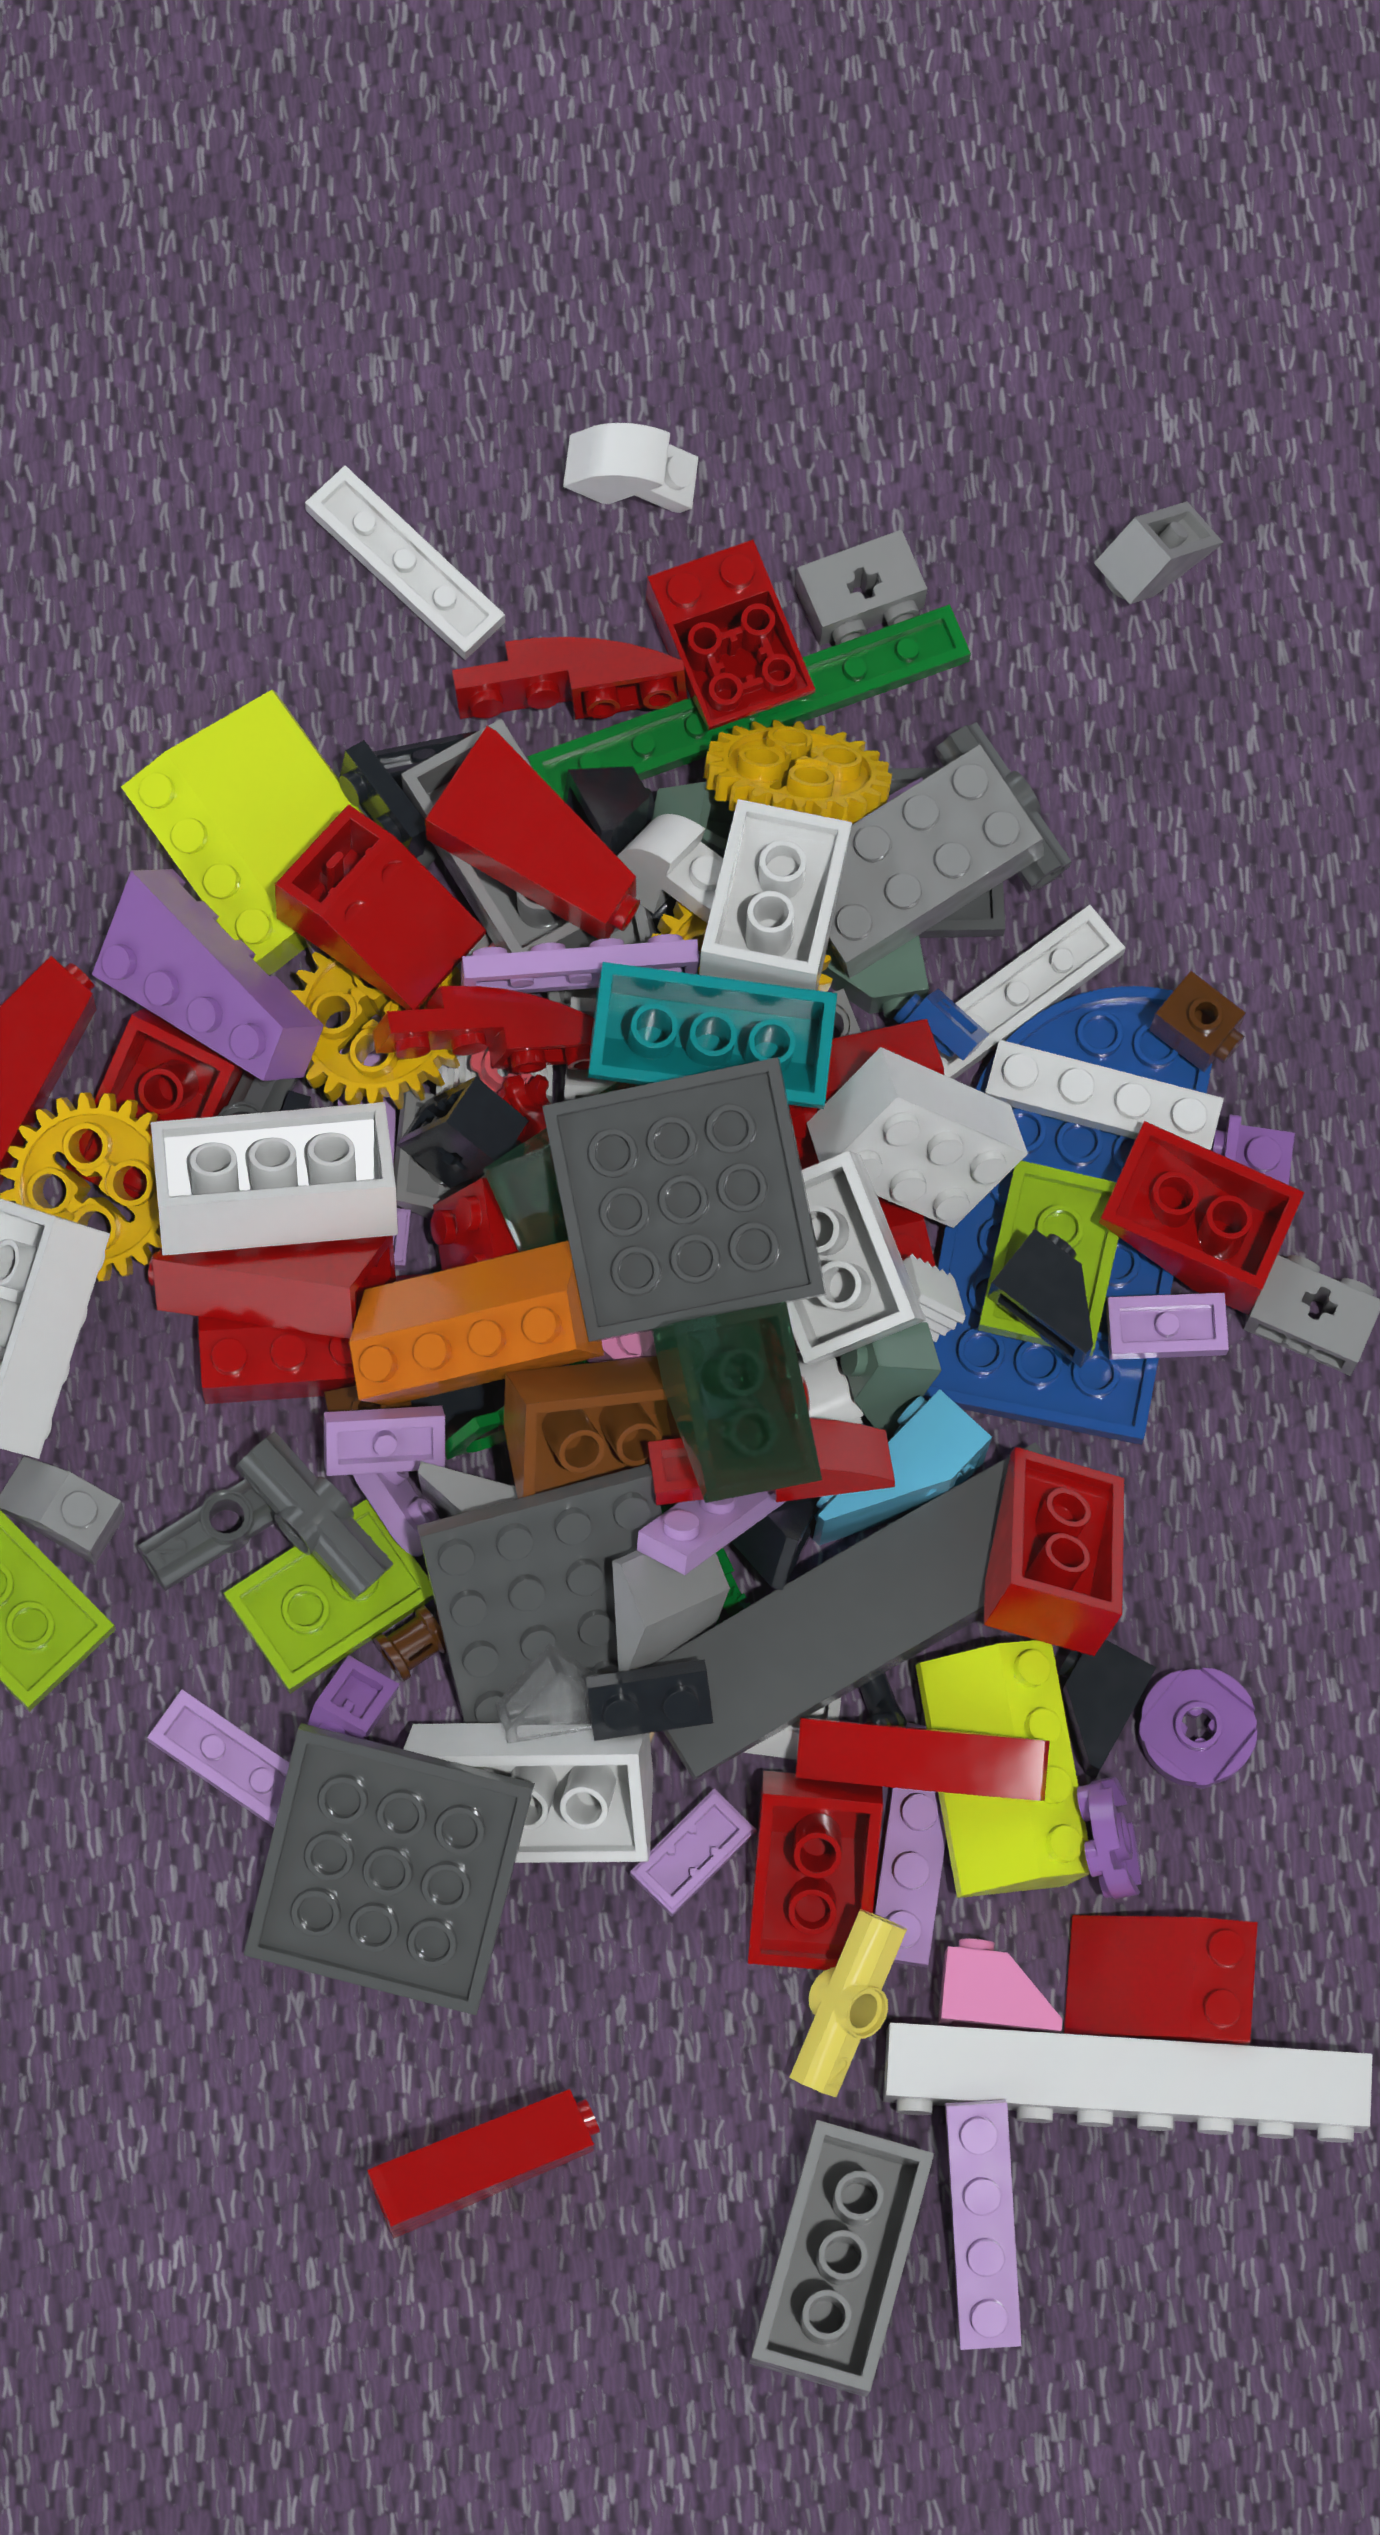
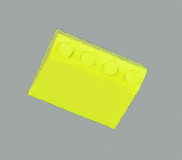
[121,690,364,975]

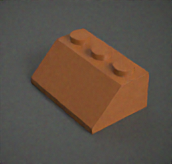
[504,1354,699,1499]

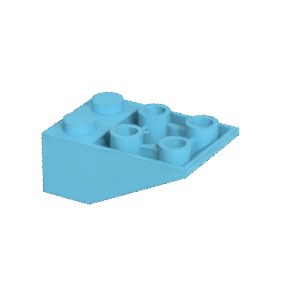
[813,1389,992,1545]

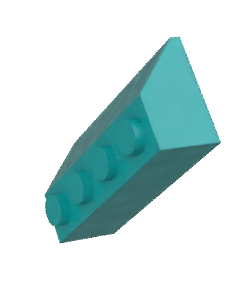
[588,962,838,1109]

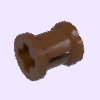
[373,1605,447,1682]

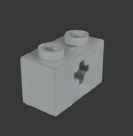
[794,529,927,646]
[1244,1255,1380,1376]

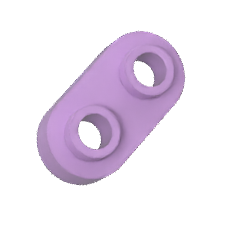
[353,1471,440,1557]

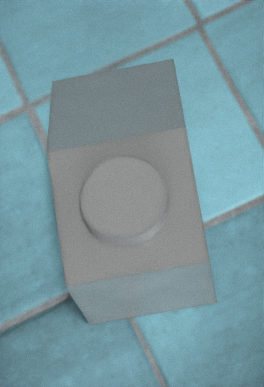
[1094,501,1223,604]
[0,1456,125,1565]

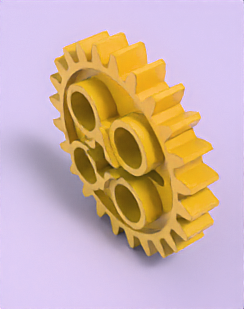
[703,720,892,824]
[291,952,461,1110]
[0,1092,162,1282]

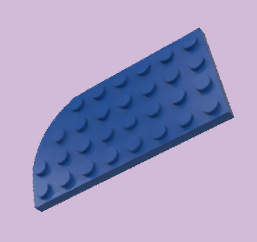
[923,986,1212,1445]

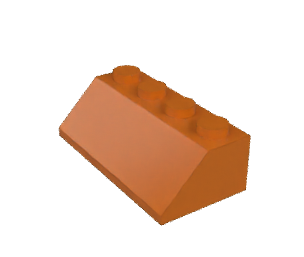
[349,1240,604,1406]

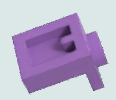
[1211,1114,1295,1185]
[308,1655,400,1740]

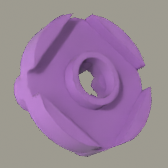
[1137,1668,1257,1789]
[1077,1777,1141,1899]

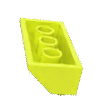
[915,1640,1090,1898]

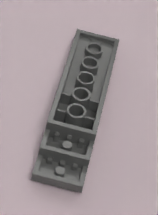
[647,1442,1044,1780]

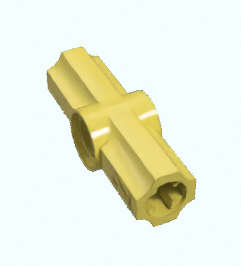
[790,1909,907,2097]

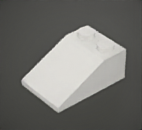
[699,799,852,990]

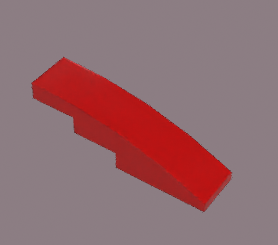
[795,1718,1050,1801]

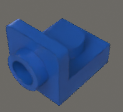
[893,989,990,1060]

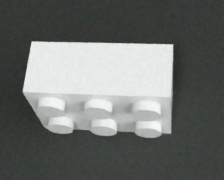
[807,1047,1028,1228]
[781,1151,926,1365]

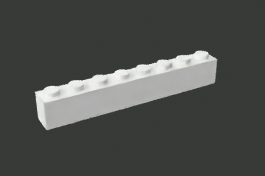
[883,2022,1372,2143]

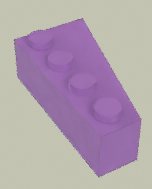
[92,869,324,1081]

